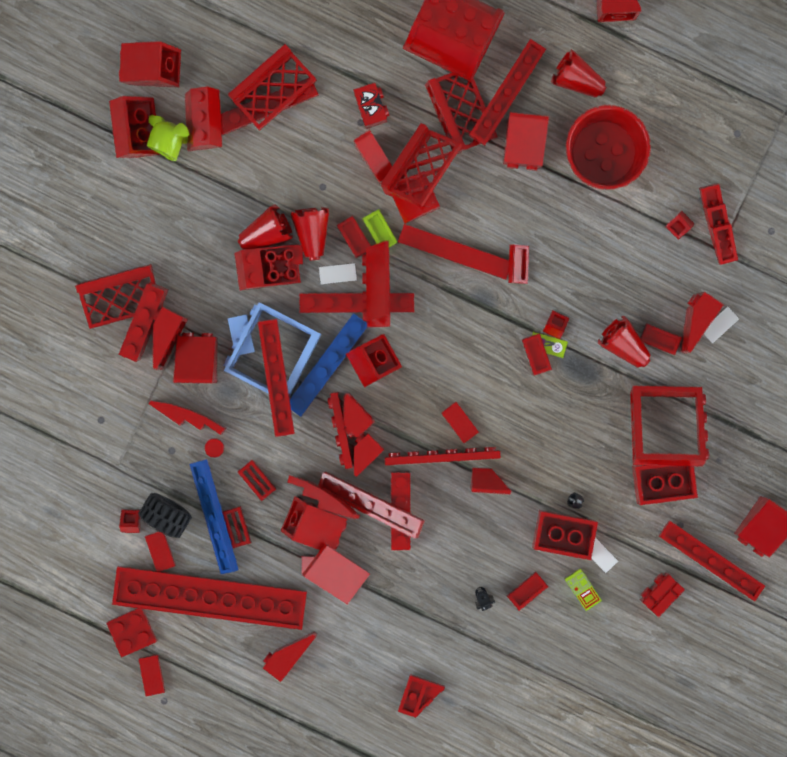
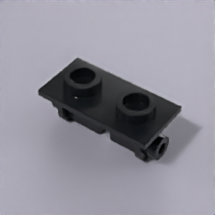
[475,587,495,611]

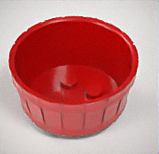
[566,105,651,190]

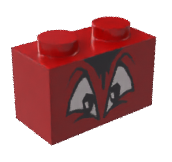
[353,83,390,129]

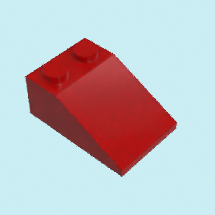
[680,292,724,354]
[153,307,188,370]

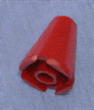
[551,49,607,98]
[238,204,293,250]
[291,207,329,261]
[598,316,651,368]

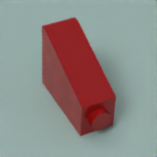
[353,130,392,184]

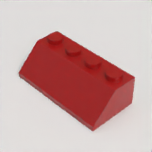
[362,241,390,327]

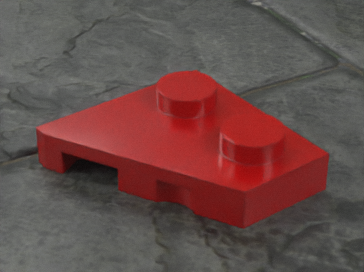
[398,674,445,718]

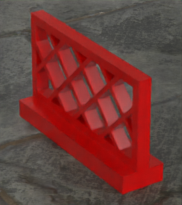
[228,44,317,131]
[425,73,498,154]
[381,123,462,208]
[75,264,163,329]

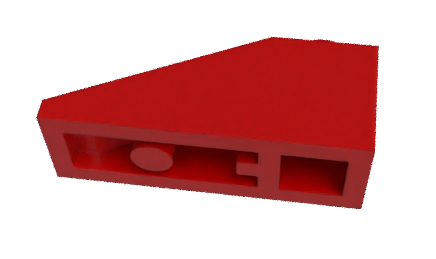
[263,631,317,682]

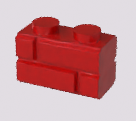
[640,572,685,618]

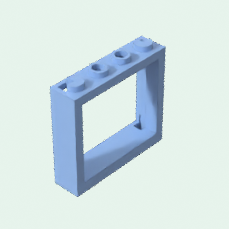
[223,302,322,397]

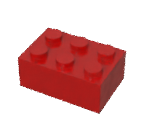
[632,465,698,505]
[532,510,598,560]

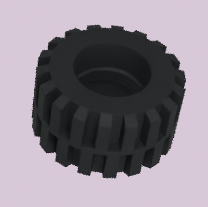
[138,493,192,538]

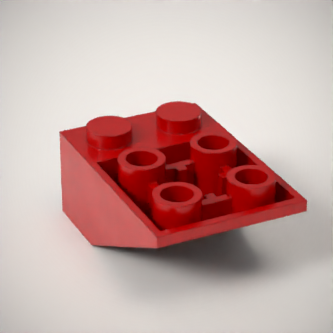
[234,245,301,291]

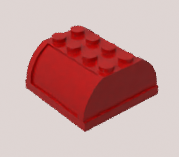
[403,0,505,82]

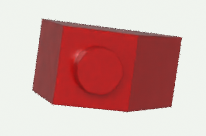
[354,433,384,477]

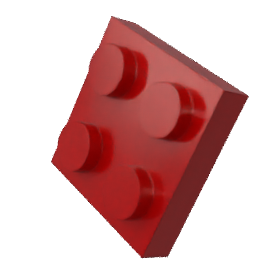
[106,608,157,658]

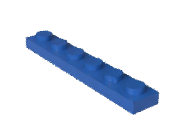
[290,313,367,417]
[190,459,239,574]

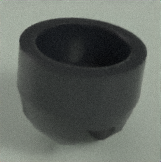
[567,492,584,509]

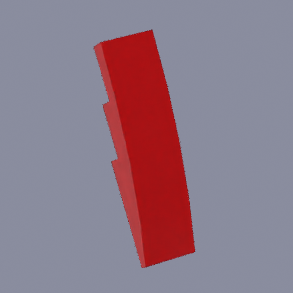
[699,183,738,265]
[148,400,227,435]
[287,475,360,519]

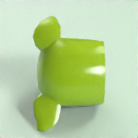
[147,115,189,162]

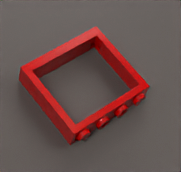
[630,386,709,466]

